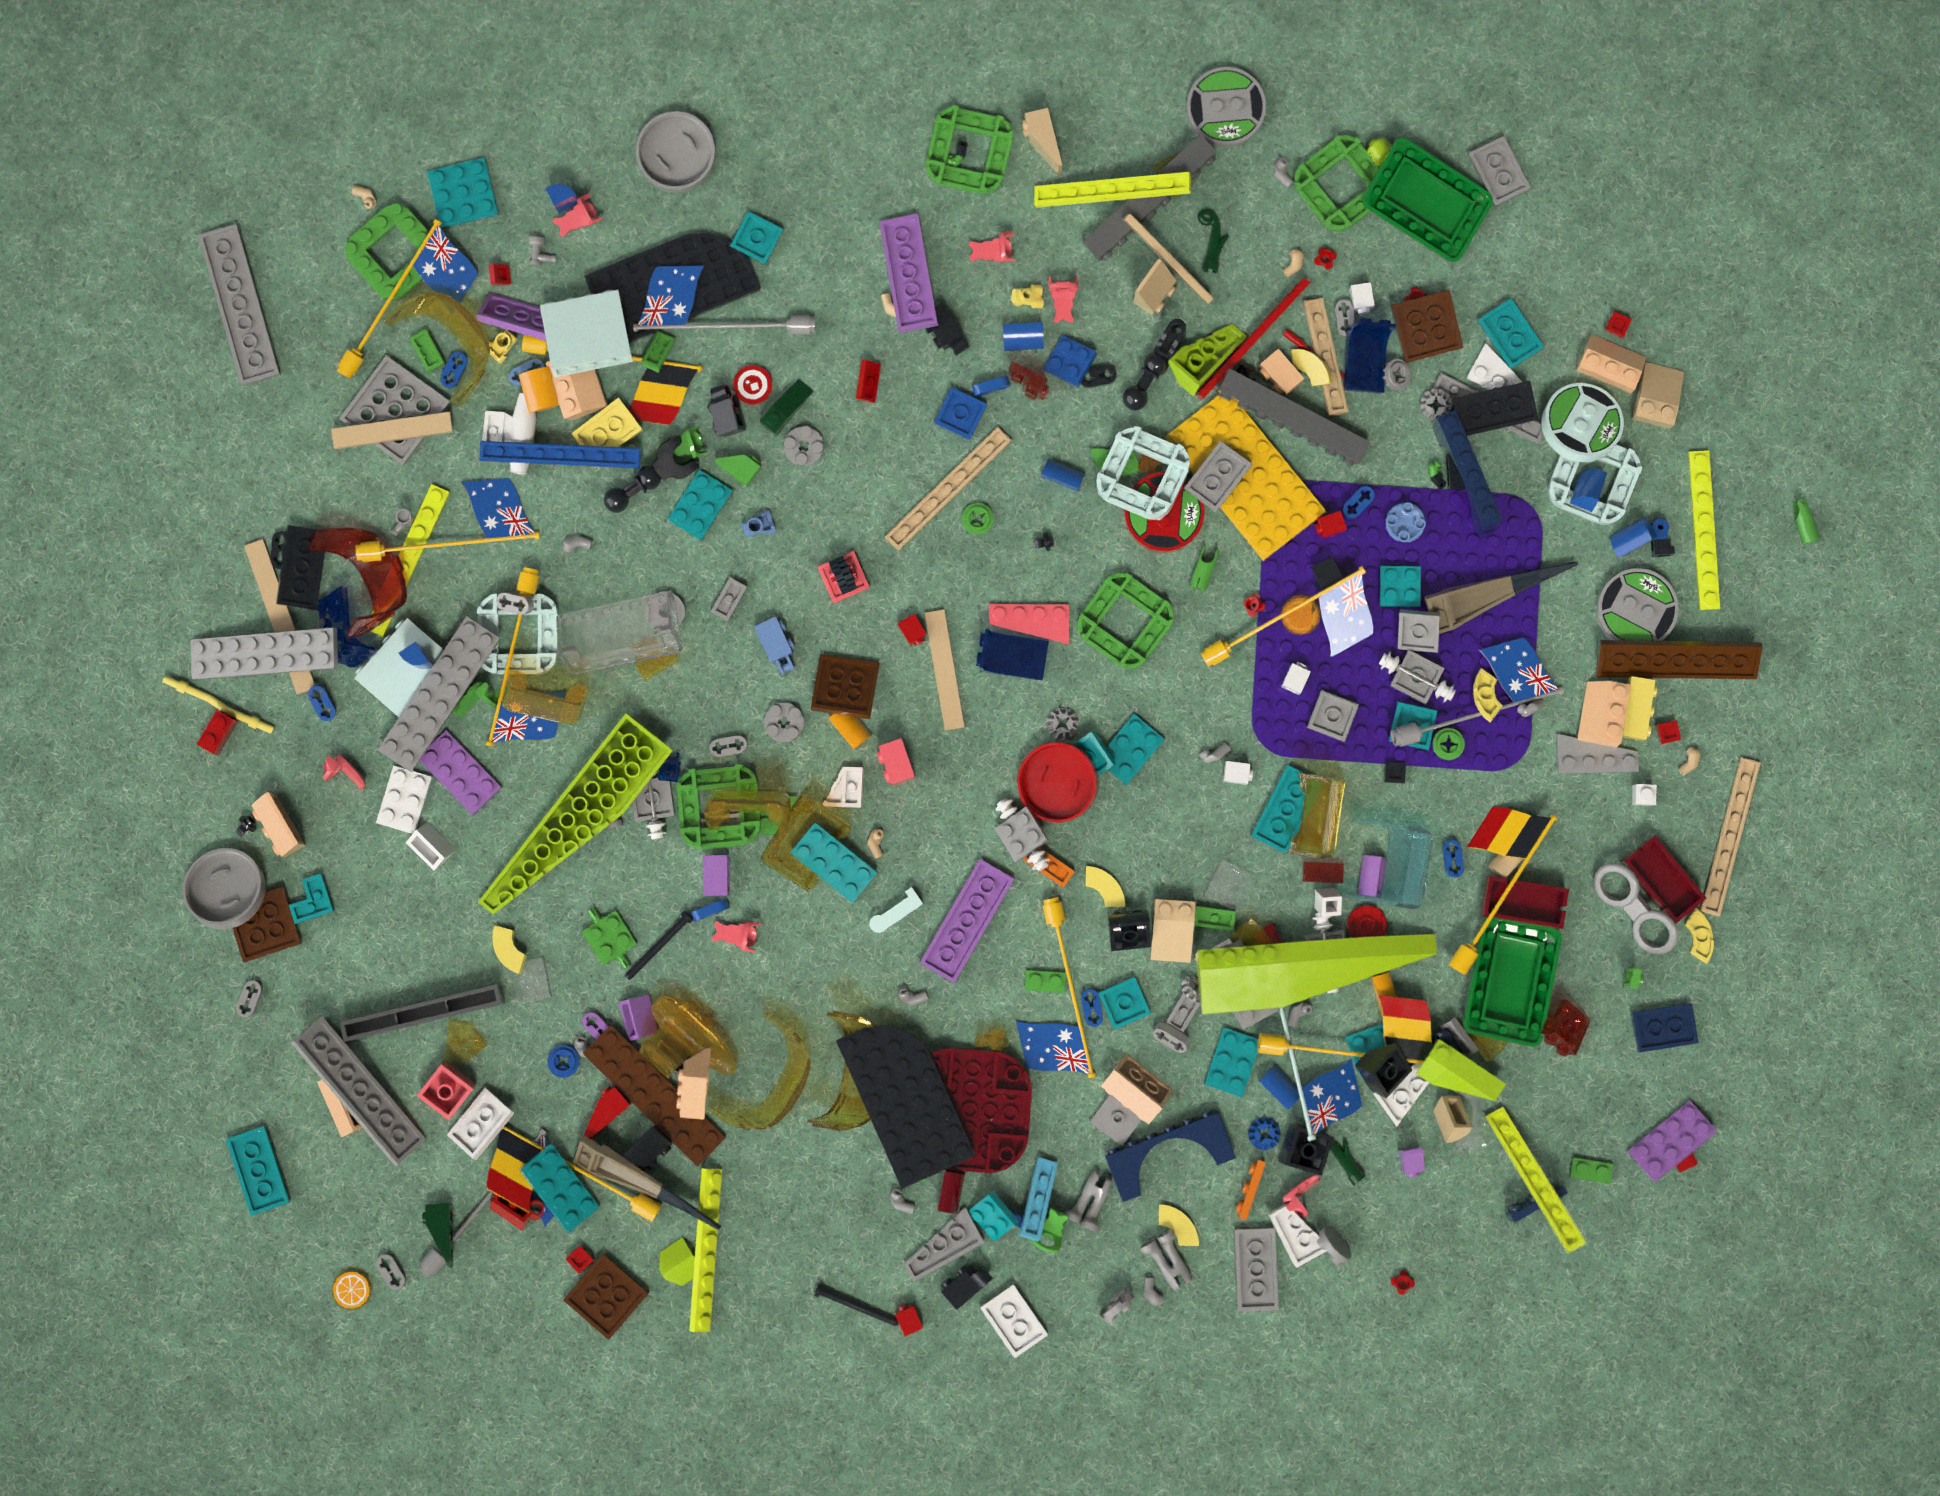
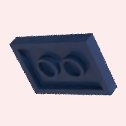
[1631,1003,1699,1053]
[1505,1183,1568,1223]

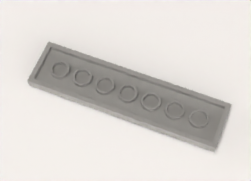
[198,224,280,386]
[378,616,501,772]
[191,628,338,680]
[291,1016,426,1166]

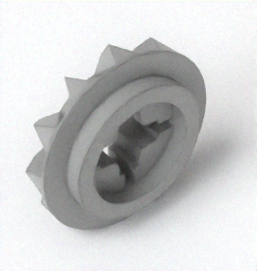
[1383,359,1411,391]
[1420,389,1452,421]
[1047,708,1078,740]
[1181,976,1201,1003]

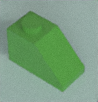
[714,454,761,488]

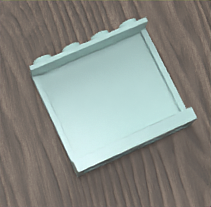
[540,290,633,378]
[354,618,444,717]

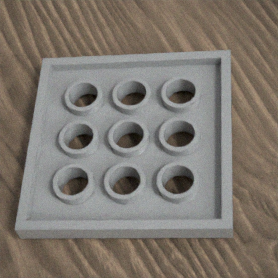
[339,355,451,466]

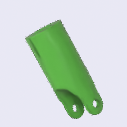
[1792,498,1820,545]
[1189,544,1219,592]

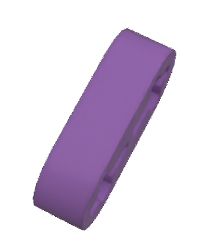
[582,1012,609,1039]

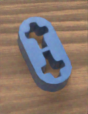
[509,359,545,387]

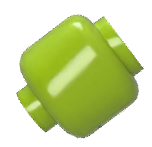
[1367,138,1392,167]

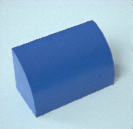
[545,184,578,214]
[1003,322,1044,351]
[1041,458,1086,492]
[1570,469,1607,512]
[1611,516,1658,558]
[398,642,434,669]
[1258,1064,1300,1110]

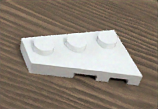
[1466,343,1522,390]
[1373,1063,1429,1127]
[1268,1204,1327,1268]

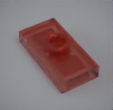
[1302,862,1344,884]

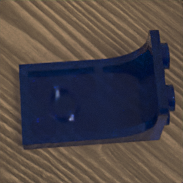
[1344,318,1396,394]
[317,586,376,668]
[976,629,1049,681]

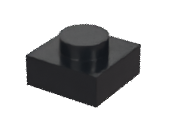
[1384,762,1406,784]

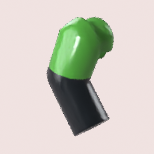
[946,141,968,167]
[1428,461,1446,489]

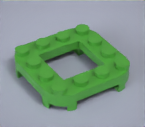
[926,105,1013,195]
[1294,135,1379,232]
[345,203,429,301]
[1077,573,1173,670]
[677,764,761,850]

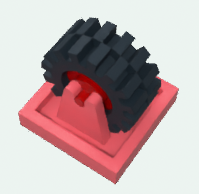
[817,551,870,604]

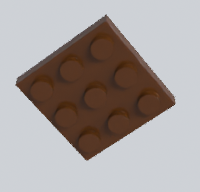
[1391,290,1463,363]
[811,654,880,719]
[232,887,302,963]
[563,1253,649,1340]

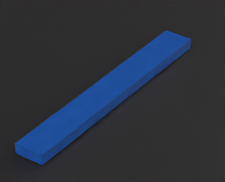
[479,441,641,469]

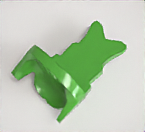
[658,426,708,458]
[453,681,500,719]
[1030,1208,1069,1254]

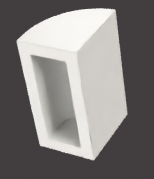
[406,823,456,870]

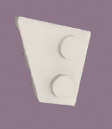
[823,767,864,808]

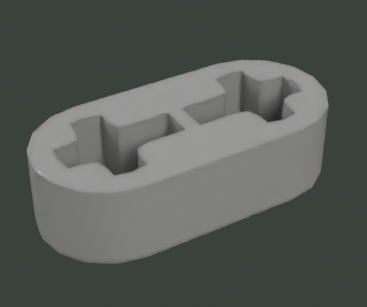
[1335,300,1356,338]
[496,592,534,614]
[709,736,747,757]
[236,981,263,1018]
[1153,1022,1190,1053]
[376,1254,406,1290]

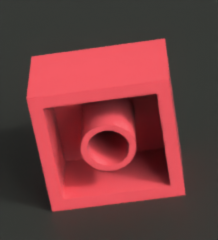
[877,738,915,786]
[417,1060,477,1120]

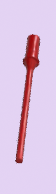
[1283,329,1365,392]

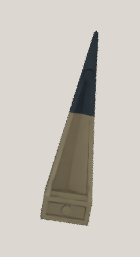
[1425,561,1578,634]
[573,1136,721,1230]

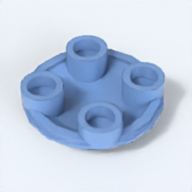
[1385,502,1426,542]

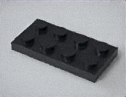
[1451,381,1539,436]
[276,525,328,611]

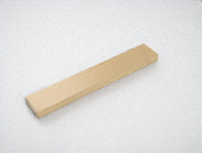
[1122,214,1213,304]
[1303,297,1349,417]
[331,412,453,449]
[925,610,965,731]

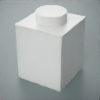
[1349,282,1375,314]
[1281,662,1311,695]
[1223,761,1253,785]
[1632,784,1657,806]
[1314,888,1342,917]

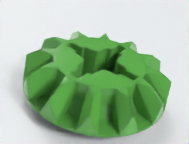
[962,503,994,535]
[1432,728,1465,760]

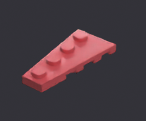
[989,604,1069,645]

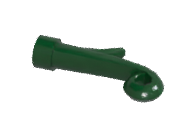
[1198,209,1229,273]
[1330,1140,1366,1186]

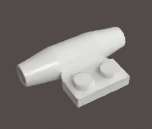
[482,393,536,475]

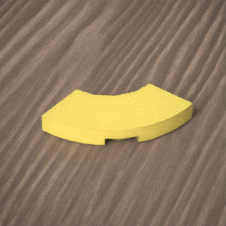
[1291,349,1333,386]
[1473,668,1503,723]
[1085,866,1125,907]
[1684,908,1714,964]
[492,925,527,975]
[1159,1204,1199,1246]

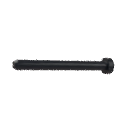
[625,911,694,980]
[814,1283,899,1326]

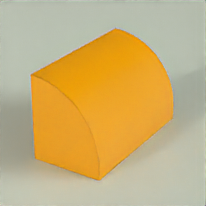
[519,367,559,413]
[828,714,872,750]
[1370,972,1397,1016]

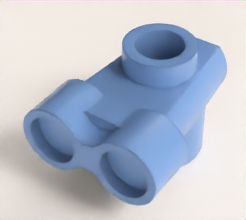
[741,510,776,537]

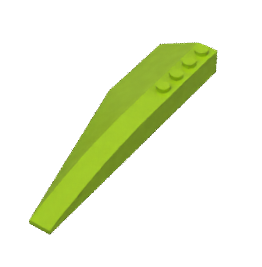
[478,713,673,915]
[1195,934,1437,1015]

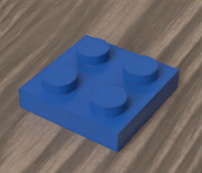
[1043,335,1097,388]
[934,387,987,441]

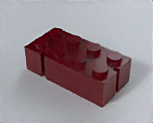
[1620,836,1707,924]
[1480,876,1569,930]

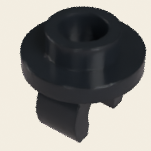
[1236,365,1256,381]
[1033,532,1054,552]
[235,816,256,837]

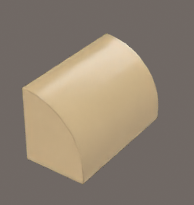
[1487,854,1523,878]
[1433,1096,1472,1143]

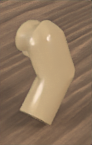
[352,185,376,209]
[1282,249,1304,278]
[881,293,896,318]
[1678,747,1701,776]
[867,829,884,859]

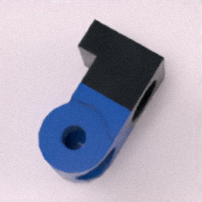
[1651,518,1675,558]

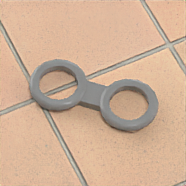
[1593,863,1679,954]

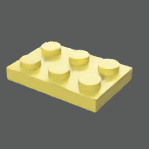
[571,397,643,447]

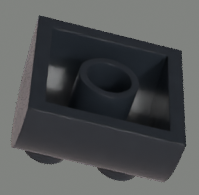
[1108,910,1151,951]

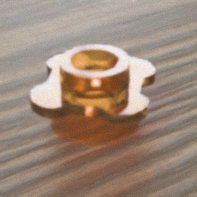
[1137,454,1160,475]

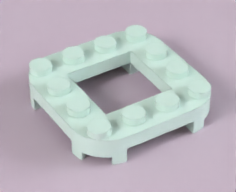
[1097,426,1190,520]
[1548,445,1642,525]
[477,594,559,675]

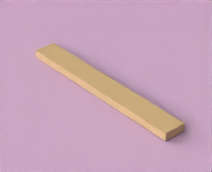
[885,427,1012,551]
[244,539,316,695]
[1700,757,1761,917]

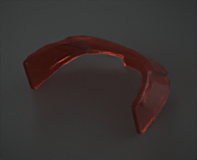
[309,527,407,638]

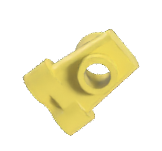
[1011,285,1044,308]
[484,330,518,364]

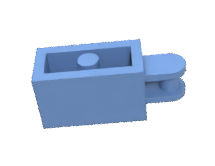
[754,616,795,676]

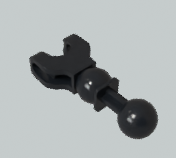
[1122,319,1186,411]
[604,435,700,513]

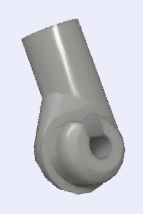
[1274,158,1294,188]
[563,535,593,553]
[1517,699,1544,717]
[1200,743,1230,763]
[899,988,929,1006]
[1287,1002,1312,1027]
[574,1036,589,1058]
[890,1188,915,1214]
[1143,1277,1164,1306]

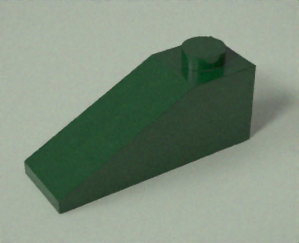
[759,379,814,437]
[422,1203,453,1268]

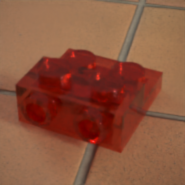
[1009,361,1049,401]
[1540,999,1590,1056]

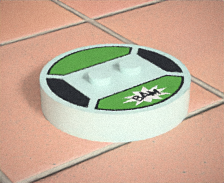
[1541,383,1624,462]

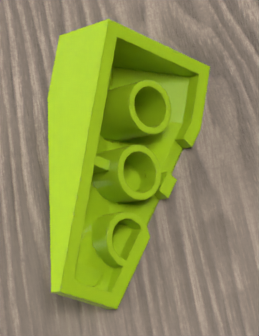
[1168,324,1247,396]
[1415,1039,1506,1101]

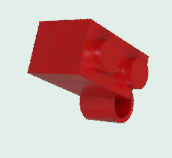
[489,1195,544,1231]

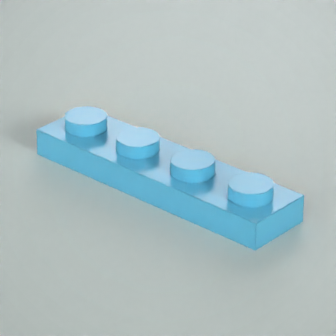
[1019,1157,1058,1241]

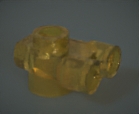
[974,1029,1008,1051]

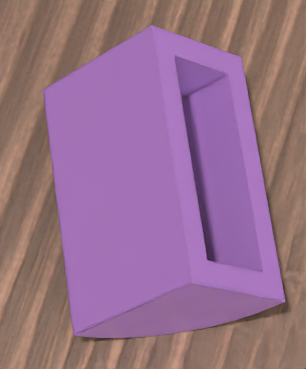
[703,855,730,896]
[1357,855,1387,898]
[619,994,659,1041]

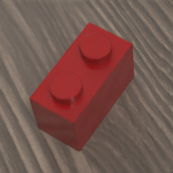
[196,710,239,756]

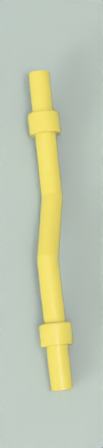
[162,675,274,734]

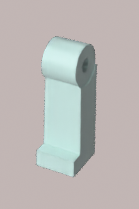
[870,887,923,933]

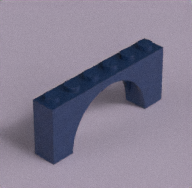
[1432,410,1503,537]
[1105,1110,1236,1202]

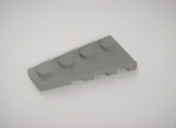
[1556,734,1639,774]
[904,1207,985,1282]

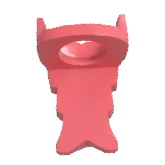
[553,193,603,237]
[969,232,1016,262]
[1049,276,1079,323]
[323,754,365,791]
[712,921,761,952]
[1283,1175,1321,1218]

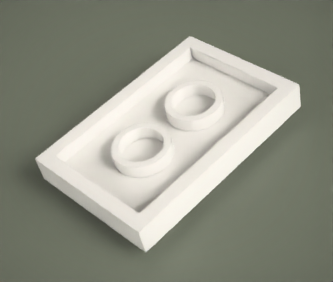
[376,766,432,834]
[447,1088,514,1160]
[980,1284,1048,1358]

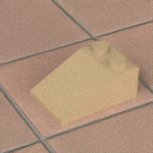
[1021,108,1062,175]
[1133,258,1176,316]
[1631,362,1684,429]
[1150,899,1196,963]

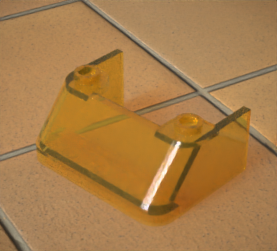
[1286,773,1345,858]

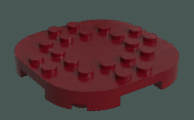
[931,1048,1032,1173]

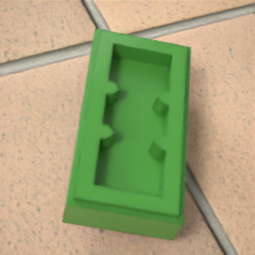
[409,329,445,373]
[641,331,676,373]

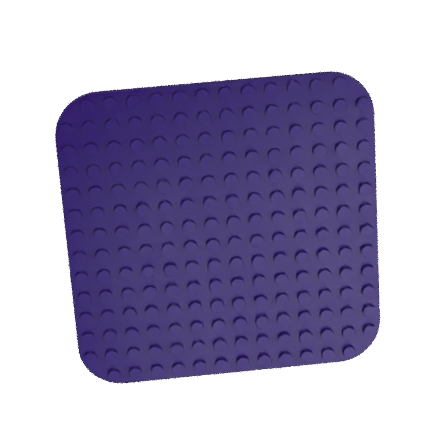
[1252,481,1543,771]

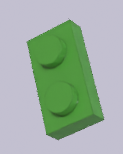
[1194,906,1236,932]
[1623,968,1644,989]
[1025,970,1066,993]
[1570,1157,1613,1184]

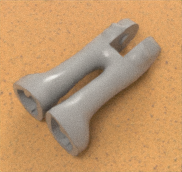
[1064,1170,1113,1233]
[1140,1229,1192,1291]

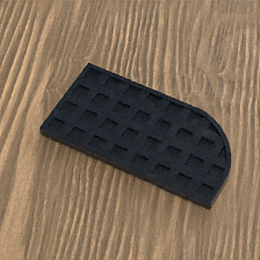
[584,233,761,344]
[836,1026,976,1189]

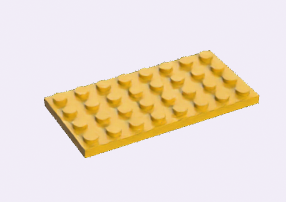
[1164,394,1326,561]

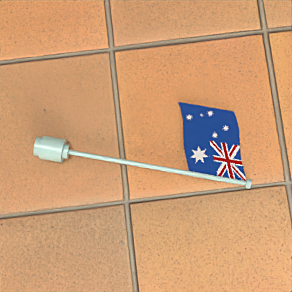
[1279,1008,1363,1141]

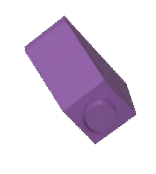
[1398,1146,1425,1177]

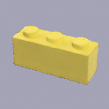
[1622,676,1657,741]

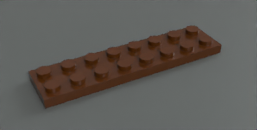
[1596,640,1763,679]
[583,1025,726,1167]

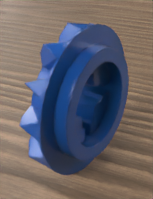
[547,1045,580,1078]
[1248,1118,1281,1150]

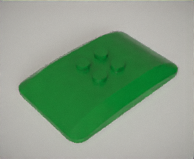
[1362,138,1493,262]
[1463,917,1562,1047]

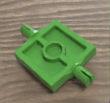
[582,907,637,969]

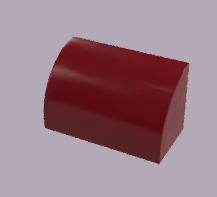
[937,1170,965,1214]

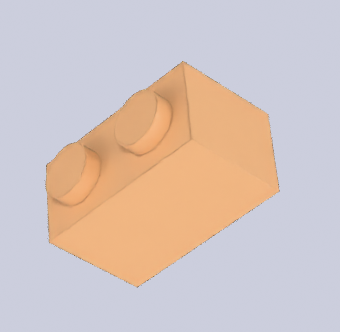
[1259,349,1304,397]

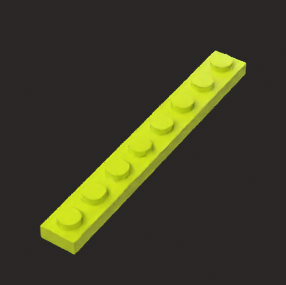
[1034,172,1191,208]
[1688,451,1720,610]
[365,484,450,637]
[1485,1107,1586,1253]
[689,1168,722,1332]

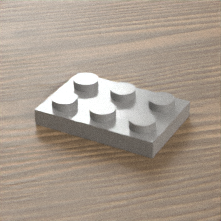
[1468,136,1531,207]
[1184,441,1252,513]

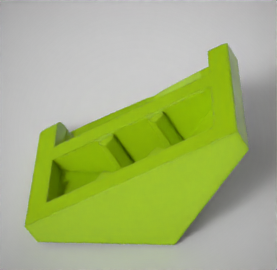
[659,1237,695,1286]

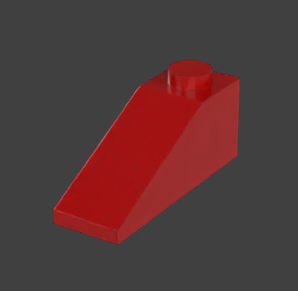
[583,1086,632,1139]

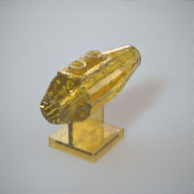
[639,994,739,1079]

